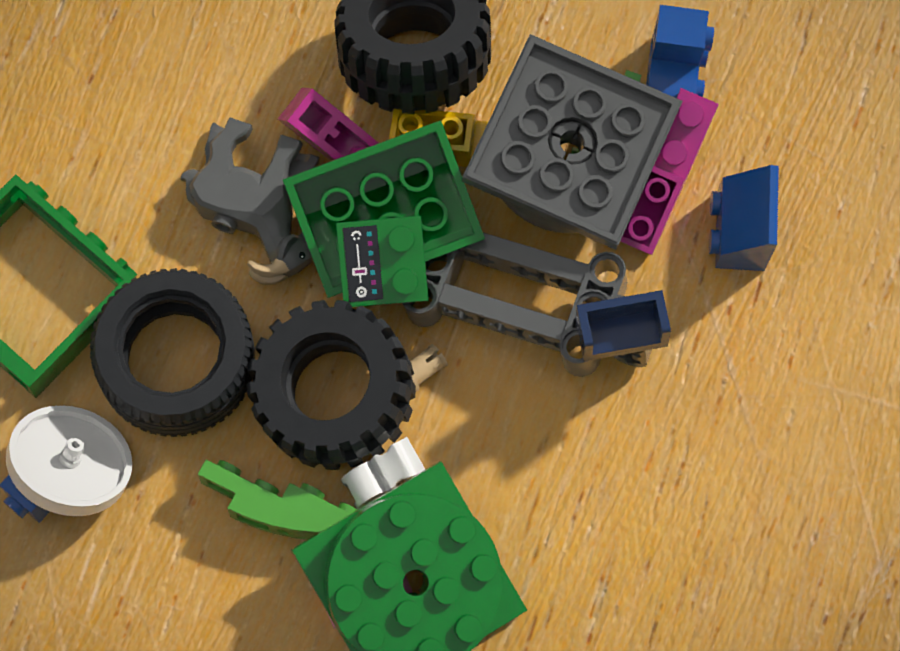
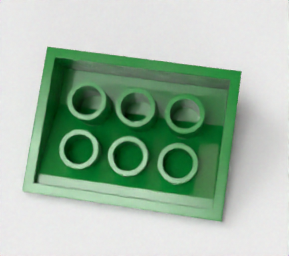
[283,120,485,298]

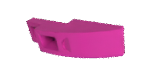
[620,88,719,255]

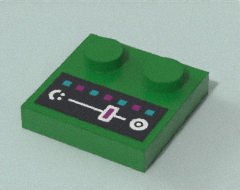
[336,215,429,307]

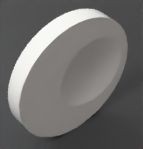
[6,406,133,516]

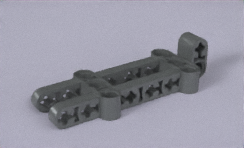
[403,232,652,377]

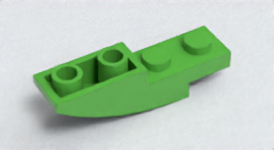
[198,459,358,540]

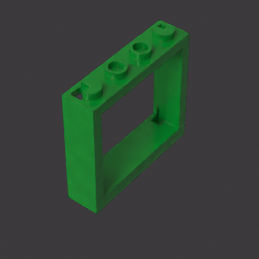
[0,174,138,398]

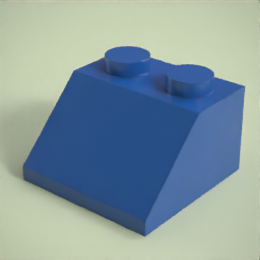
[709,165,779,271]

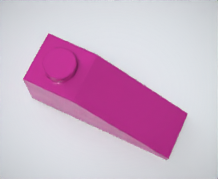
[278,87,379,161]

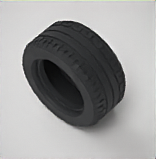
[90,268,255,437]

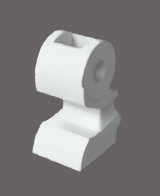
[341,437,425,509]

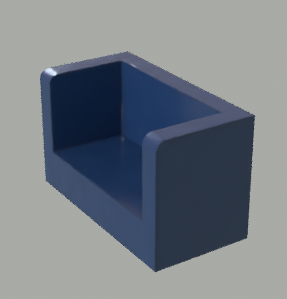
[576,290,671,361]

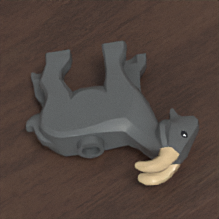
[180,118,320,285]

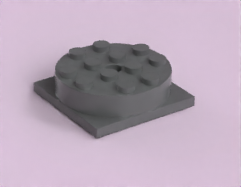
[462,34,682,250]

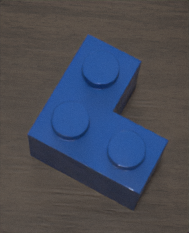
[646,5,714,98]

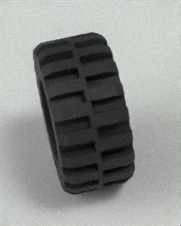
[334,0,491,114]
[246,300,416,470]

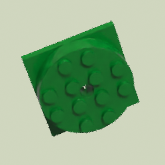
[291,461,527,651]

